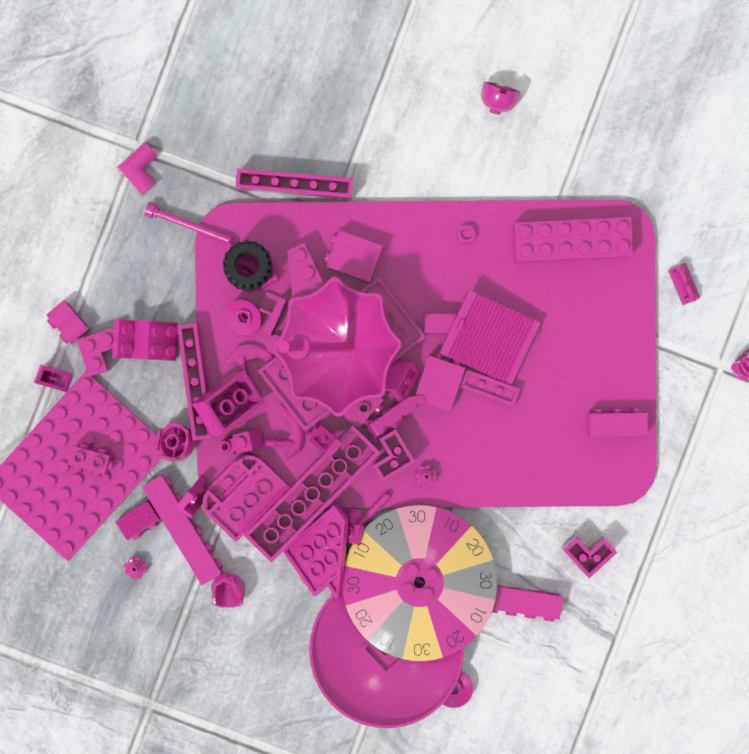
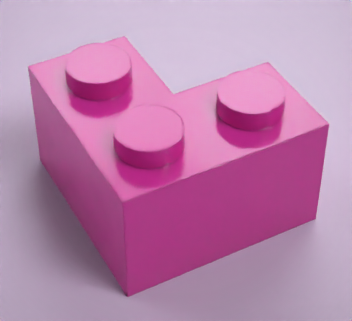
[77,328,114,377]
[373,428,416,482]
[561,535,618,579]

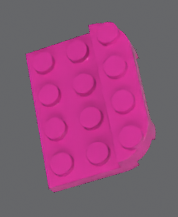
[202,453,290,542]

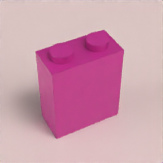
[324,230,383,283]
[414,353,465,412]

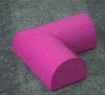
[117,142,158,196]

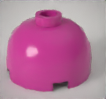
[481,81,520,115]
[156,423,195,461]

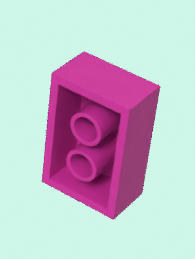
[192,370,264,437]

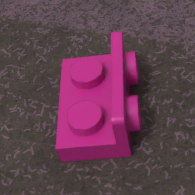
[176,475,207,518]

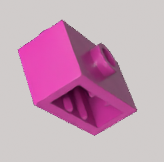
[343,397,384,429]

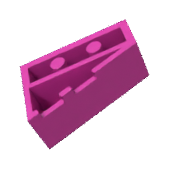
[287,243,324,298]

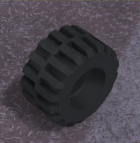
[223,240,272,291]

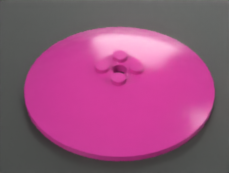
[309,578,464,728]

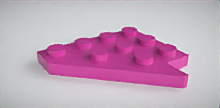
[283,504,349,599]

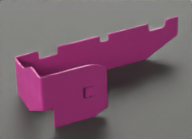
[367,395,426,442]

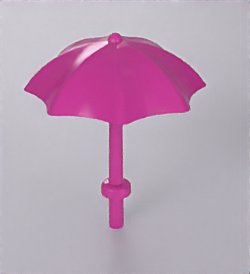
[273,277,401,417]

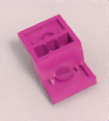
[112,319,178,361]

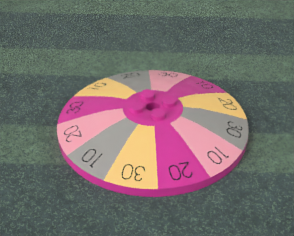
[343,505,497,661]

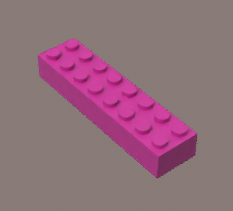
[244,425,381,563]

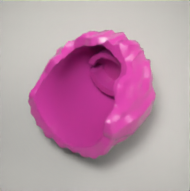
[211,572,245,608]

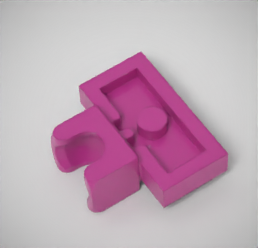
[340,506,364,545]

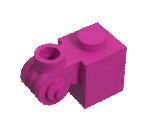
[220,428,264,455]

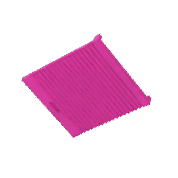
[439,290,541,385]

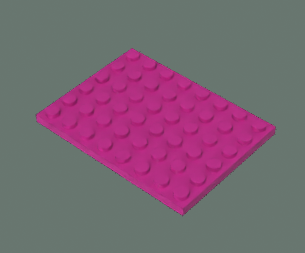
[0,371,162,561]

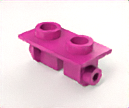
[668,263,700,305]

